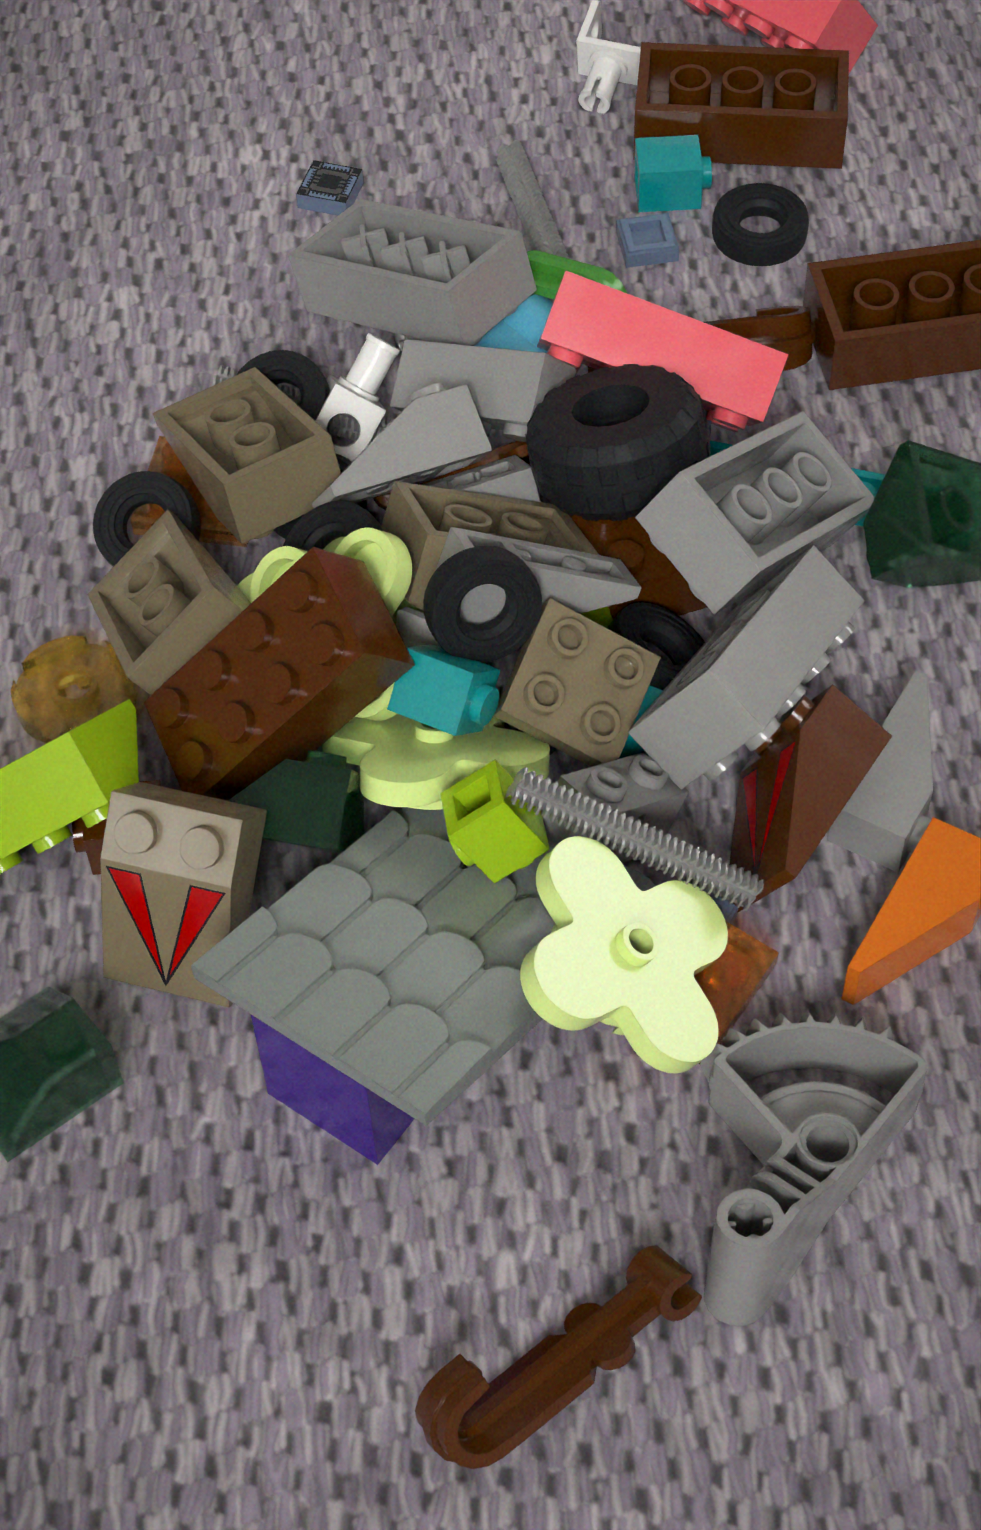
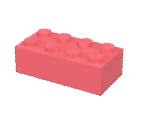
[683,0,878,73]
[537,271,789,432]

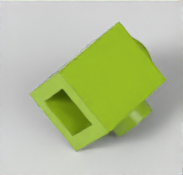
[440,759,550,883]

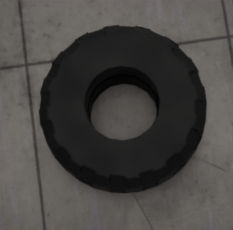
[525,364,710,521]

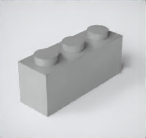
[390,339,576,442]

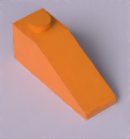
[841,817,981,1005]

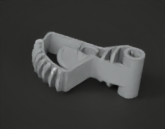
[700,1009,927,1326]

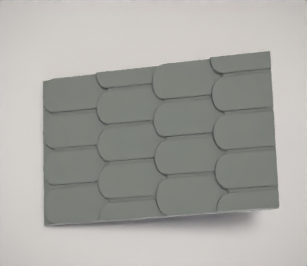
[191,807,655,1165]

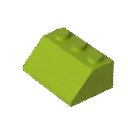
[0,699,139,874]

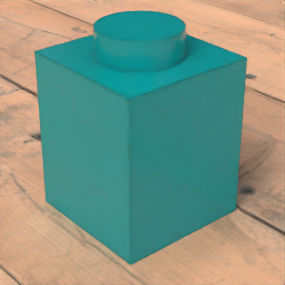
[634,135,712,212]
[387,645,501,736]

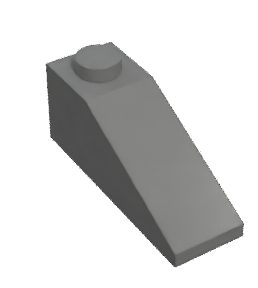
[311,383,492,509]
[435,527,642,625]
[827,670,933,873]

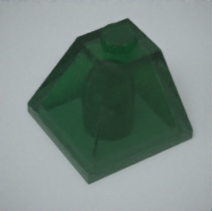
[863,440,981,588]
[228,750,364,853]
[0,987,124,1163]

